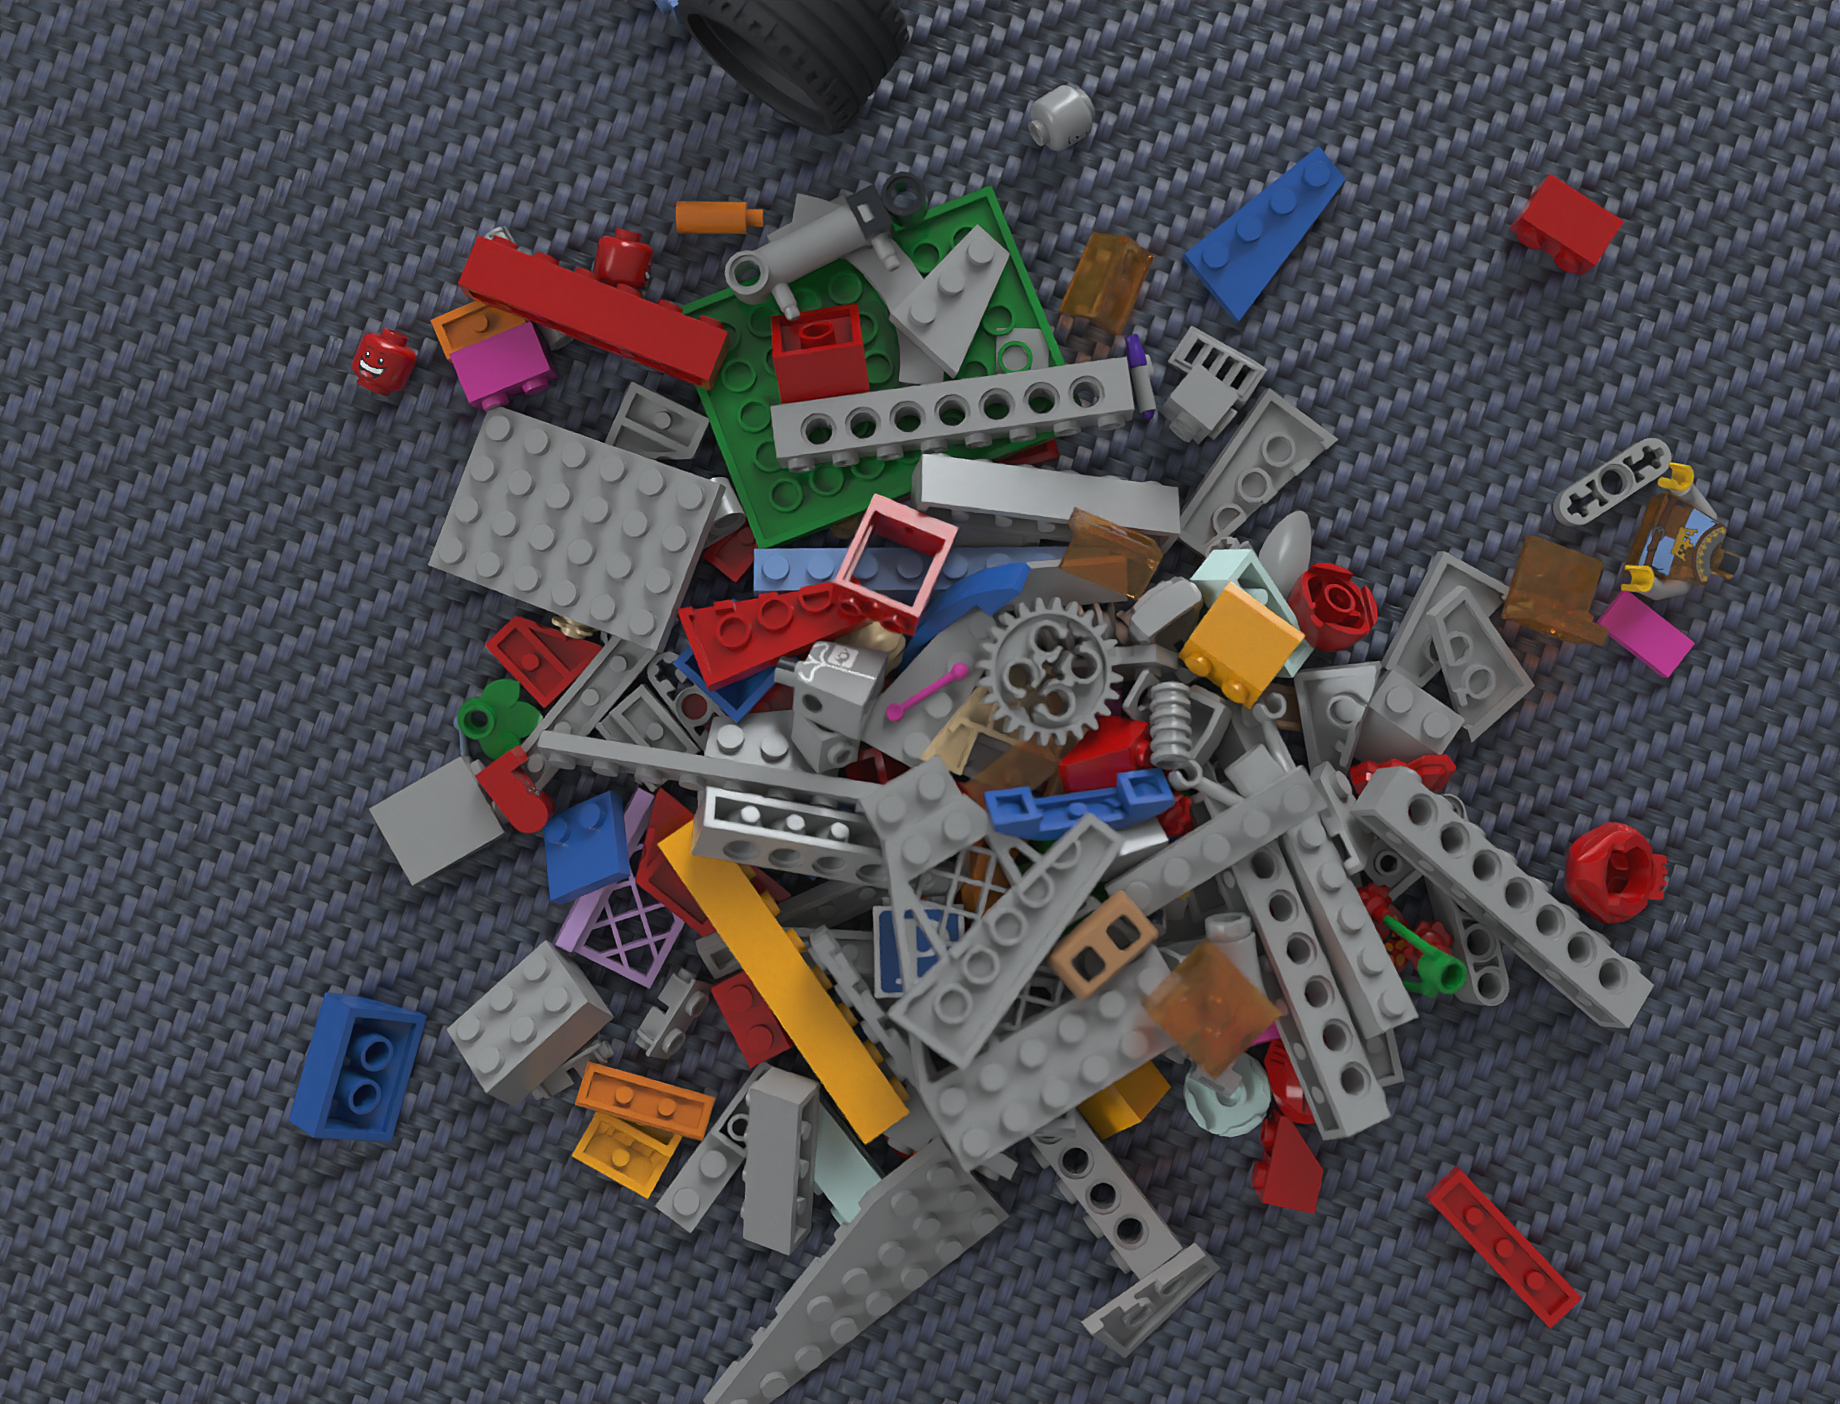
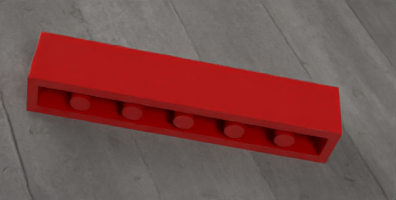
[458,235,731,391]

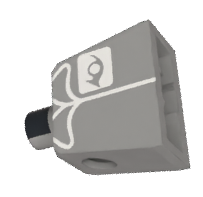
[774,641,889,740]

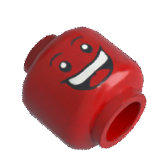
[593,228,654,289]
[351,327,417,396]

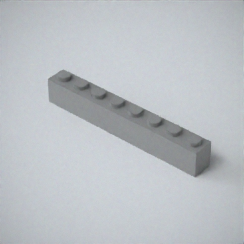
[1214,696,1419,1042]

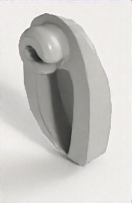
[1258,511,1311,601]

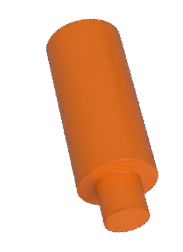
[676,201,764,234]

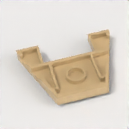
[920,664,1089,797]

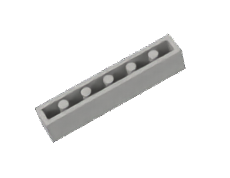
[911,453,1181,554]

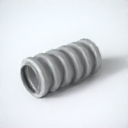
[1150,682,1192,770]

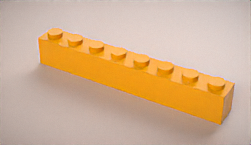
[657,819,910,1145]

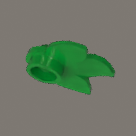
[457,679,545,760]

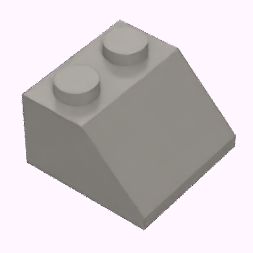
[1353,669,1466,764]

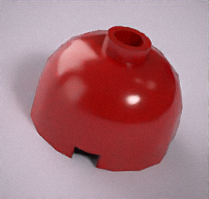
[1287,563,1378,652]

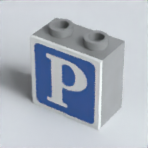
[873,896,965,998]

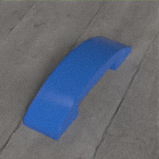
[898,562,1031,676]
[983,768,1175,840]

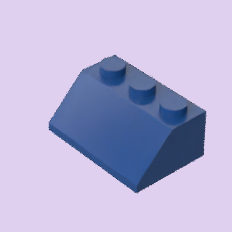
[289,992,427,1142]

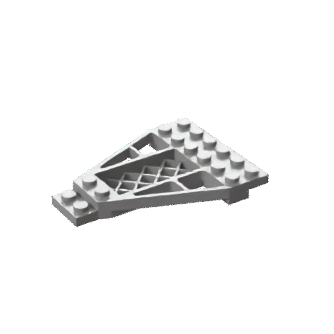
[857,754,1202,1173]

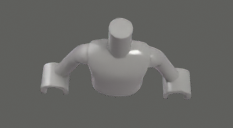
[1169,693,1292,807]

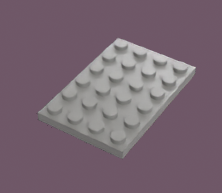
[428,406,726,654]

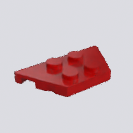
[635,786,791,937]

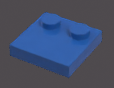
[543,790,631,905]

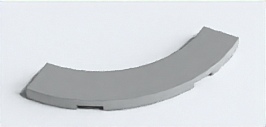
[790,193,945,387]

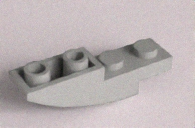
[655,1061,772,1233]

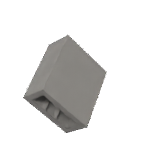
[369,756,513,886]

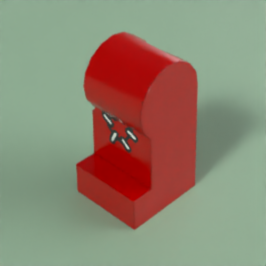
[475,745,555,833]

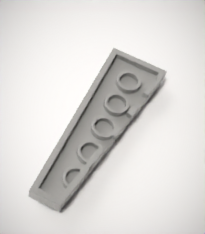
[887,812,1127,1071]

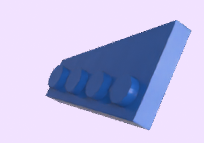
[1182,146,1346,325]

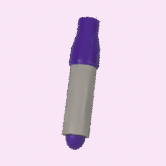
[1124,334,1157,420]

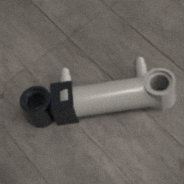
[725,171,929,322]

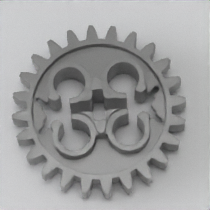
[974,597,1123,746]

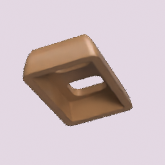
[1045,890,1159,1001]

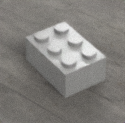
[446,940,614,1107]

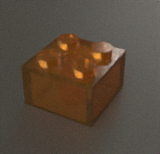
[1140,938,1282,1080]

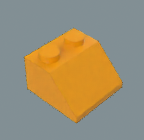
[1177,581,1305,709]

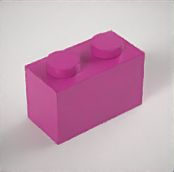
[449,321,558,412]

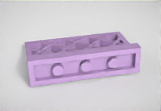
[555,784,685,989]

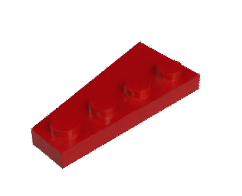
[676,577,876,692]

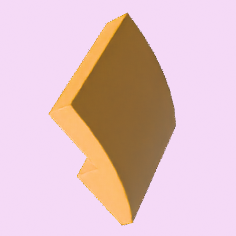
[571,1112,683,1199]

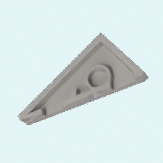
[1294,661,1382,819]

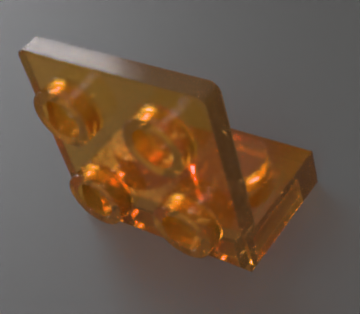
[1501,535,1609,646]

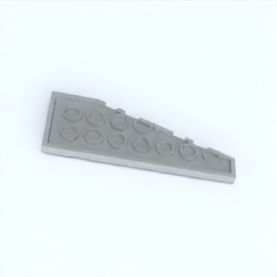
[703,1136,1010,1404]

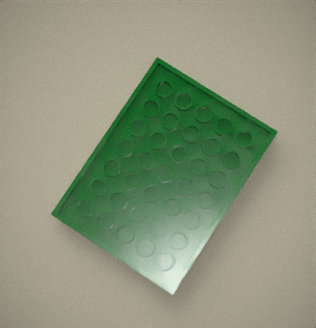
[680,185,1084,549]

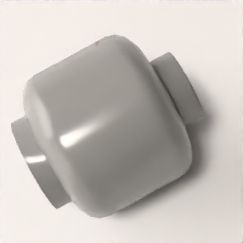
[1028,85,1095,152]

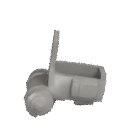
[1115,576,1204,686]
[1122,670,1233,769]

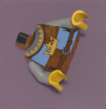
[1621,462,1740,600]

